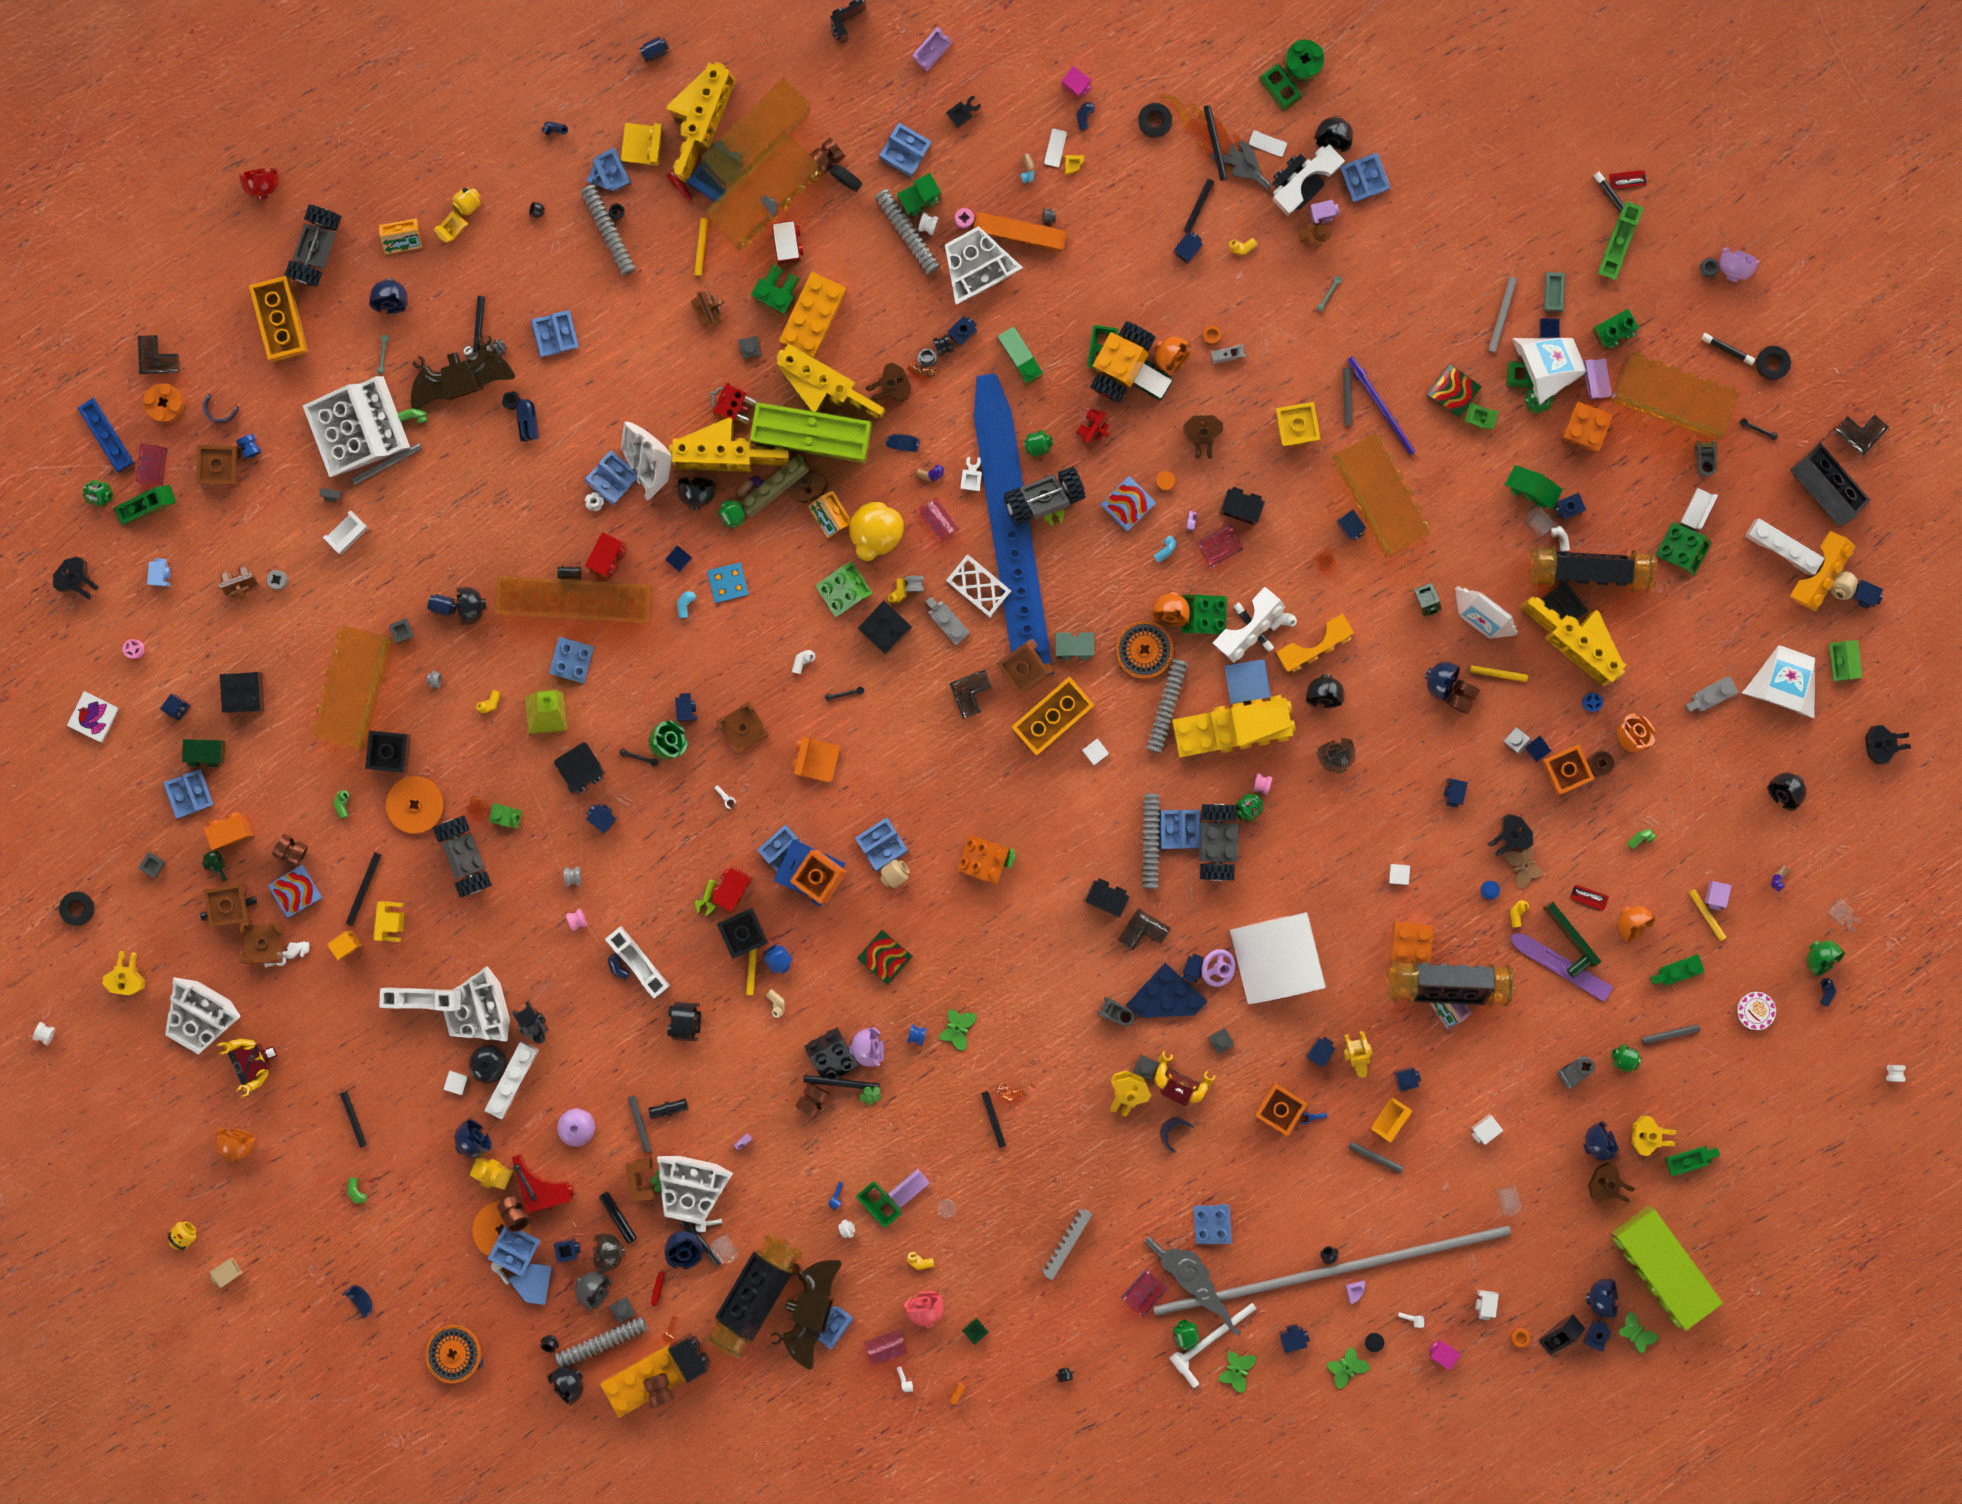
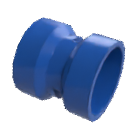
[236,434,261,459]

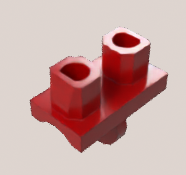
[1076,409,1110,445]

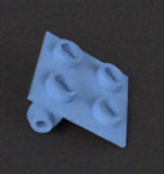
[549,637,594,683]
[1193,1204,1232,1244]

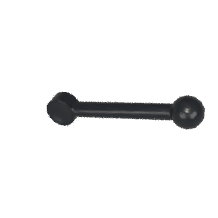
[1740,419,1778,440]
[825,687,864,701]
[619,749,658,766]
[513,1164,537,1200]

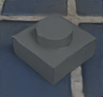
[760,195,779,217]
[738,336,761,359]
[320,488,343,503]
[389,618,414,643]
[139,852,166,878]
[1208,1028,1235,1054]
[1133,1054,1158,1080]
[609,1296,636,1323]

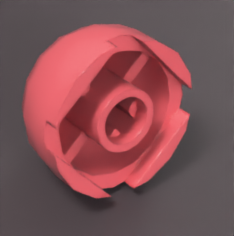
[904,1291,944,1327]

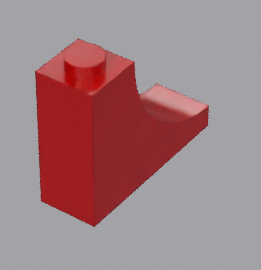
[512,1154,575,1213]

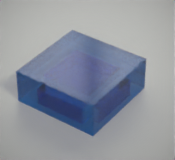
[1539,319,1560,338]
[665,545,692,572]
[1525,736,1552,762]

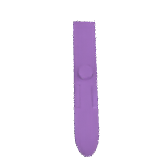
[1511,933,1613,1002]

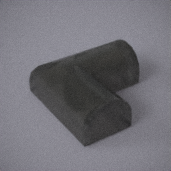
[138,335,180,375]
[1834,414,1889,456]
[949,670,992,719]
[1118,908,1170,950]

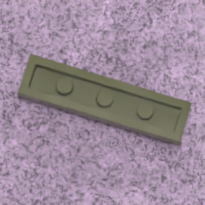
[741,454,810,517]

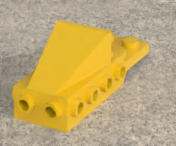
[666,62,736,183]
[776,344,885,419]
[669,418,790,472]
[1520,596,1626,687]
[1172,695,1296,758]

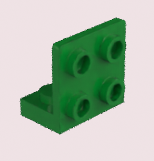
[1655,522,1712,576]
[1181,594,1227,635]

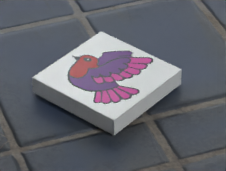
[67,691,120,743]

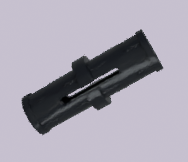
[648,1098,689,1120]

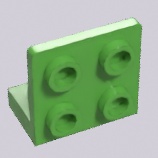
[816,562,873,617]

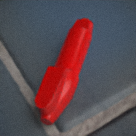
[666,171,693,202]
[651,1270,665,1306]

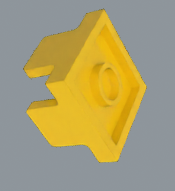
[1276,402,1321,447]
[374,901,405,942]

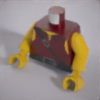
[217,1038,278,1098]
[1155,1051,1215,1106]

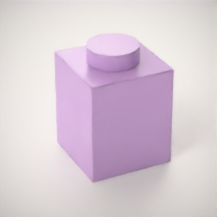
[1704,881,1732,910]

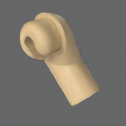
[766,989,785,1018]

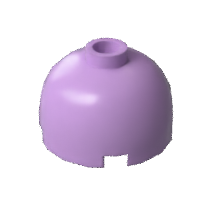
[1719,248,1760,282]
[850,1027,884,1066]
[557,1108,596,1147]

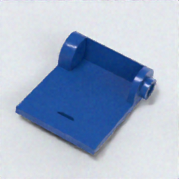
[773,839,846,907]

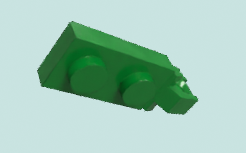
[1650,954,1705,986]
[1665,1146,1720,1177]

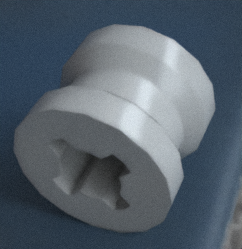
[267,570,288,590]
[905,576,924,592]
[564,867,581,887]

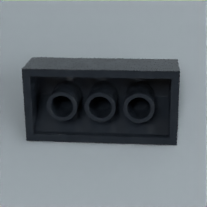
[1790,442,1870,528]

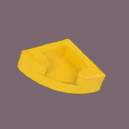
[1065,155,1084,175]

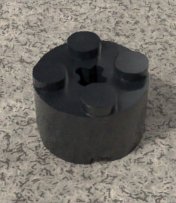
[667,1002,701,1042]

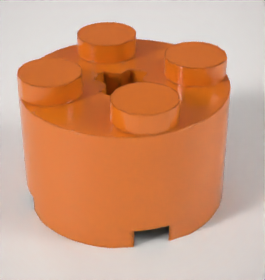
[143,383,186,424]

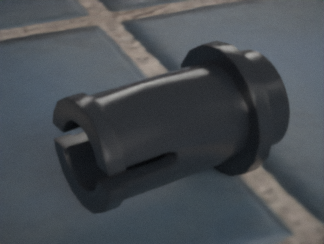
[557,565,581,580]

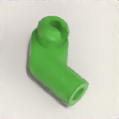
[398,408,428,424]
[333,790,349,819]
[1627,829,1656,849]
[347,1178,366,1205]

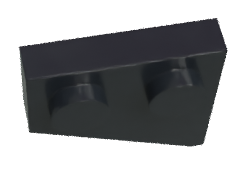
[1541,583,1588,620]

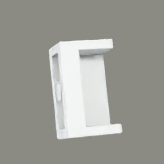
[323,511,369,555]

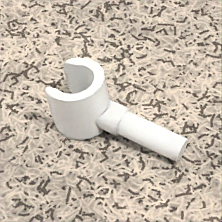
[714,785,736,809]
[695,1219,722,1232]
[491,1262,510,1285]
[1398,1312,1424,1328]
[897,1366,913,1392]

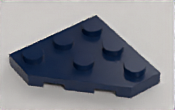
[1126,962,1208,1018]

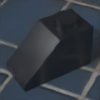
[1538,1314,1585,1355]

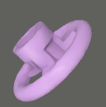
[1202,949,1235,987]

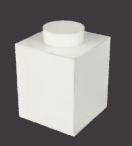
[1471,1114,1503,1145]

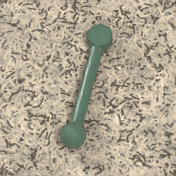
[1317,276,1342,311]
[377,335,389,375]

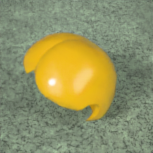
[849,502,904,561]

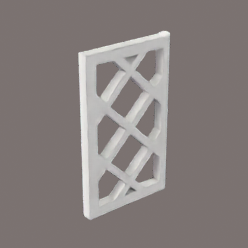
[946,554,1011,618]

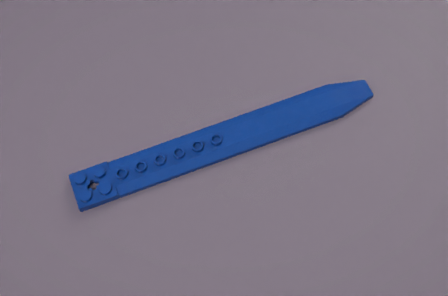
[973,373,1053,675]

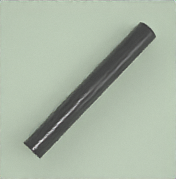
[1343,368,1352,426]
[1642,1024,1700,1045]
[628,1095,651,1153]
[1348,1141,1403,1173]

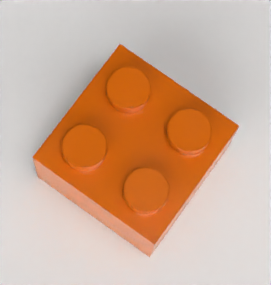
[1561,401,1613,453]
[1541,744,1595,795]
[203,812,255,850]
[790,850,848,904]
[1390,921,1434,964]
[1253,1082,1308,1136]

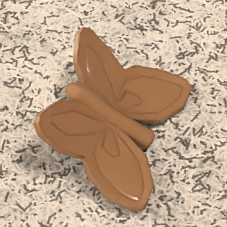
[1504,847,1543,889]

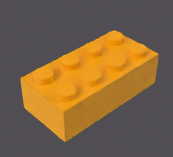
[779,271,847,359]
[249,276,309,362]
[1011,676,1094,756]
[600,1344,686,1418]

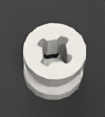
[918,213,938,236]
[33,1022,55,1046]
[1886,1065,1906,1082]

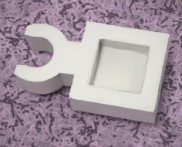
[961,457,982,491]

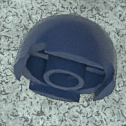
[369,278,408,314]
[1425,662,1460,701]
[454,1119,492,1158]
[1583,1121,1619,1161]
[664,1231,703,1269]
[1586,1279,1618,1318]

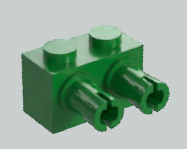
[751,264,800,316]
[1592,308,1639,349]

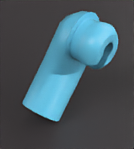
[1154,535,1177,563]
[677,591,696,618]

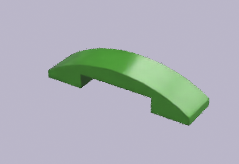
[1598,201,1644,280]

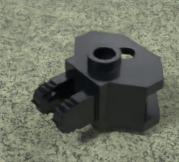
[53,557,99,600]
[1865,725,1911,764]
[1488,814,1533,857]
[512,1002,549,1045]

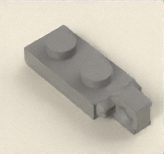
[925,597,970,645]
[1685,676,1739,712]

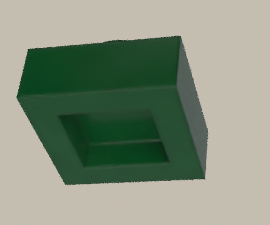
[962,1317,989,1345]

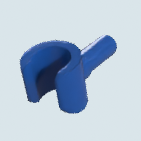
[1301,1112,1327,1124]
[829,1182,843,1210]

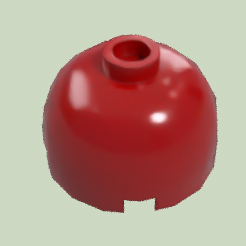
[239,168,279,200]

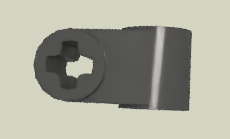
[1695,440,1717,478]
[1097,996,1134,1026]
[1557,1056,1595,1089]

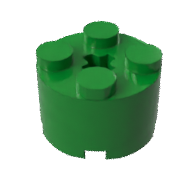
[1284,39,1324,82]

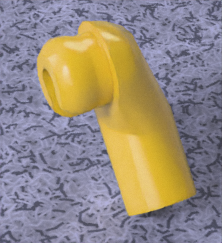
[1229,238,1258,255]
[887,578,907,605]
[476,690,501,714]
[1510,900,1529,928]
[907,1252,934,1270]

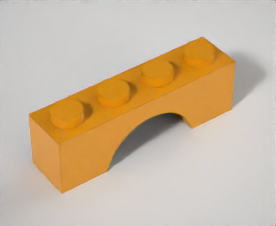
[1790,531,1856,612]
[1275,613,1354,674]

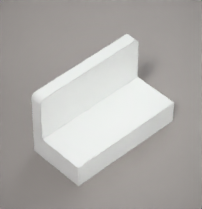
[1680,488,1718,531]

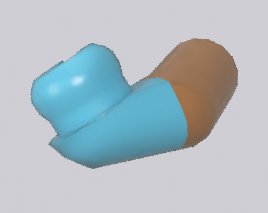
[1021,154,1035,183]

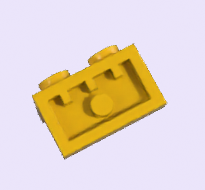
[621,123,663,166]

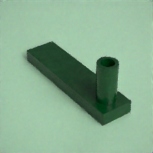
[1543,902,1602,978]

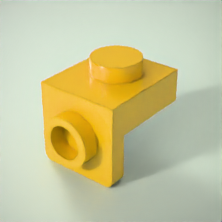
[434,211,468,243]

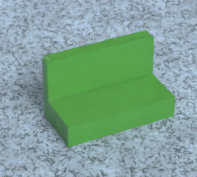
[1829,640,1862,681]

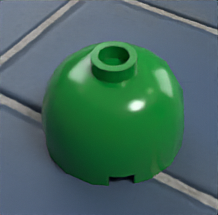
[648,721,688,760]
[1806,940,1846,977]

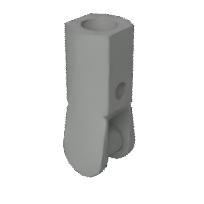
[1211,344,1247,364]

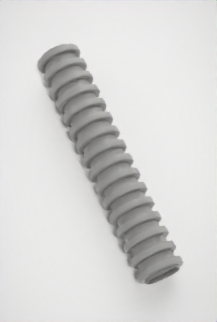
[580,185,636,275]
[874,189,940,275]
[1146,659,1189,753]
[1142,793,1160,889]
[555,1316,648,1368]

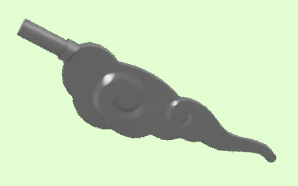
[1144,1236,1241,1335]

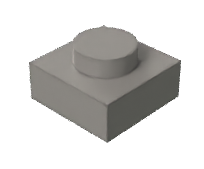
[1504,727,1532,755]

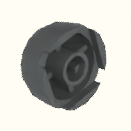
[575,1271,612,1311]

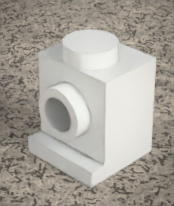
[1476,1290,1499,1320]

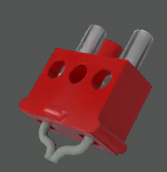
[710,382,757,424]

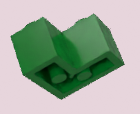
[897,173,942,217]
[1505,465,1563,510]

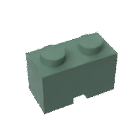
[1055,632,1094,660]

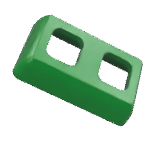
[1258,63,1303,111]
[1087,325,1119,369]
[1506,361,1534,389]
[856,1181,902,1228]

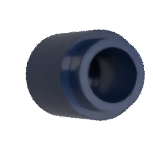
[639,37,669,62]
[427,594,457,617]
[1182,953,1204,983]

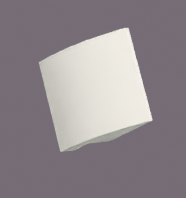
[303,376,410,477]
[1230,912,1326,1005]

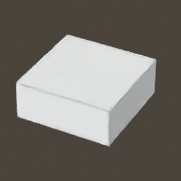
[1082,738,1109,765]
[1389,864,1410,885]
[444,1071,469,1095]

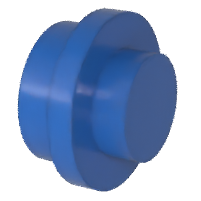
[1481,881,1500,900]

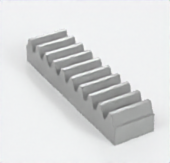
[1042,1208,1092,1280]

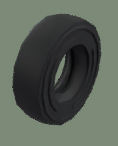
[1138,103,1172,137]
[830,164,862,192]
[1756,345,1791,380]
[59,891,95,926]

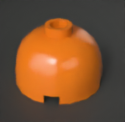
[1155,336,1191,376]
[1151,592,1190,627]
[1616,713,1656,753]
[1617,906,1656,942]
[215,1128,256,1162]

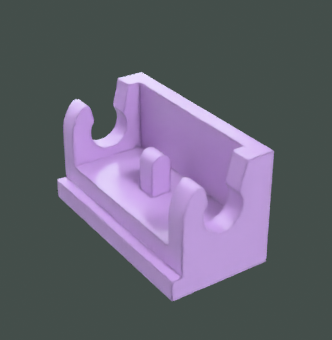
[912,27,952,72]

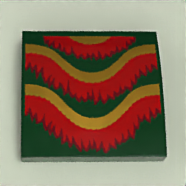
[1426,364,1482,418]
[857,930,913,985]

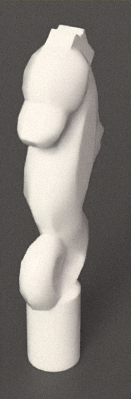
[264,941,310,968]

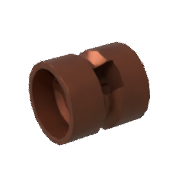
[809,137,845,174]
[1446,679,1480,714]
[1586,751,1615,776]
[272,834,308,868]
[795,1083,830,1118]
[497,1196,530,1233]
[642,1373,675,1407]

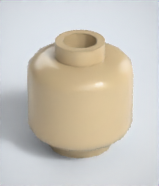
[1830,571,1858,600]
[880,860,910,888]

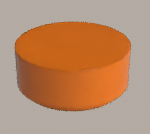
[1202,325,1222,345]
[1156,471,1175,491]
[1511,1328,1531,1348]

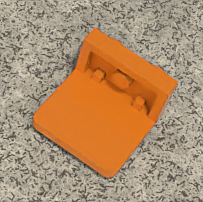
[791,737,840,782]
[958,835,1010,884]

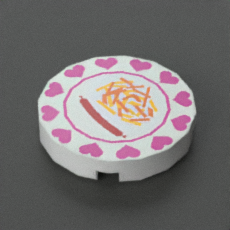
[1737,992,1776,1030]

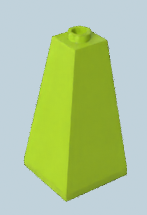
[525,690,567,734]

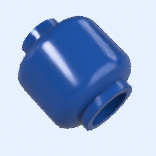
[764,944,792,974]

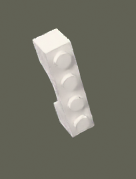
[1272,144,1345,216]
[1745,518,1825,576]
[1213,587,1286,663]
[605,926,671,998]
[379,987,461,1011]
[484,1041,539,1120]

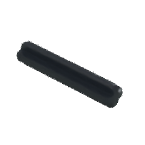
[599,1192,637,1244]

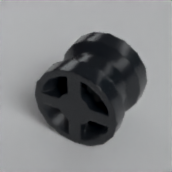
[933,334,953,356]

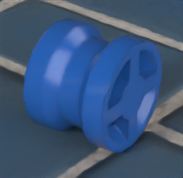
[1582,693,1603,712]
[907,1024,927,1047]

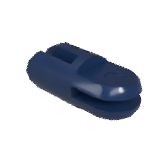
[516,399,539,442]

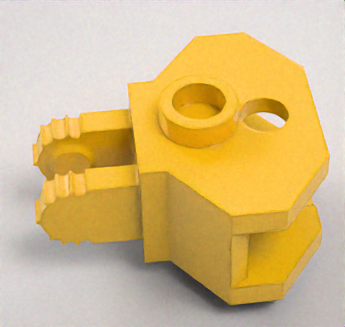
[102,951,145,995]
[1344,1031,1373,1077]
[1110,1071,1151,1117]
[1631,1115,1676,1156]
[470,1157,513,1190]

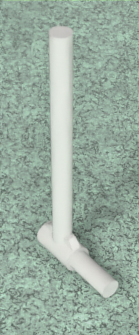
[1169,1303,1257,1388]

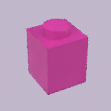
[1061,66,1092,98]
[1429,1339,1461,1370]

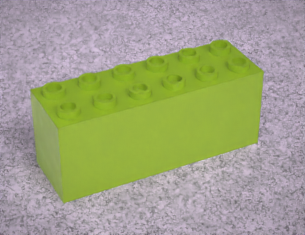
[750,402,872,464]
[1611,1206,1723,1331]

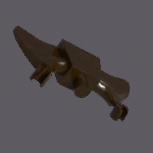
[411,335,516,409]
[771,1260,842,1370]

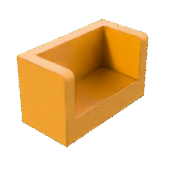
[327,930,363,960]
[1370,1097,1412,1143]

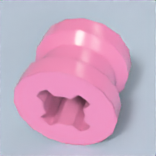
[955,208,974,229]
[122,639,145,659]
[1252,773,1272,795]
[566,908,588,931]

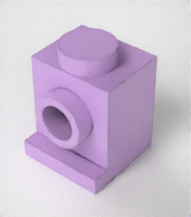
[1309,200,1339,225]

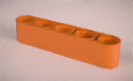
[972,212,1067,251]

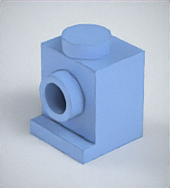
[147,558,171,587]

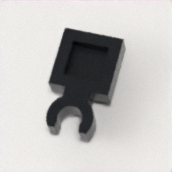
[946,96,981,129]

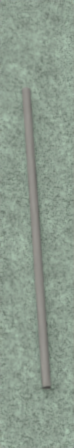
[1153,1226,1511,1316]

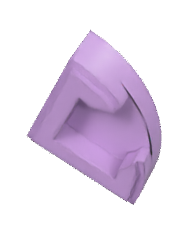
[1186,511,1197,531]
[733,1132,752,1150]
[1346,1280,1365,1304]

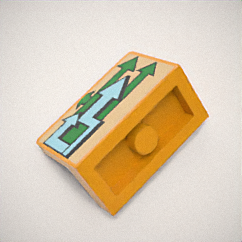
[379,218,422,254]
[808,490,851,538]

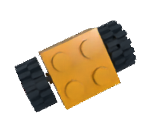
[1090,321,1156,404]

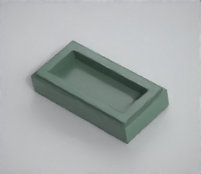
[1544,272,1565,312]

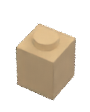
[210,1257,243,1288]

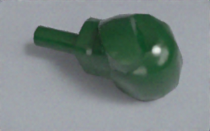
[202,850,228,882]

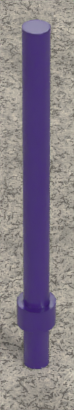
[1347,356,1416,456]

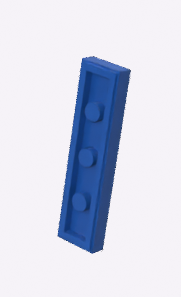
[77,398,135,473]

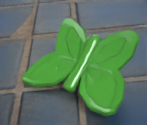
[939,1009,977,1051]
[1619,1312,1658,1354]
[1327,1347,1370,1389]
[1219,1351,1257,1393]

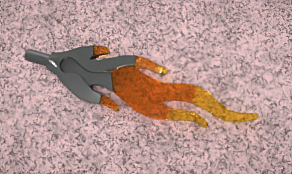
[1161,93,1272,190]

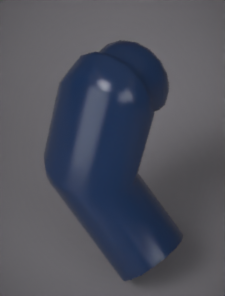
[1076,102,1095,131]
[607,953,630,980]
[1820,978,1836,1007]

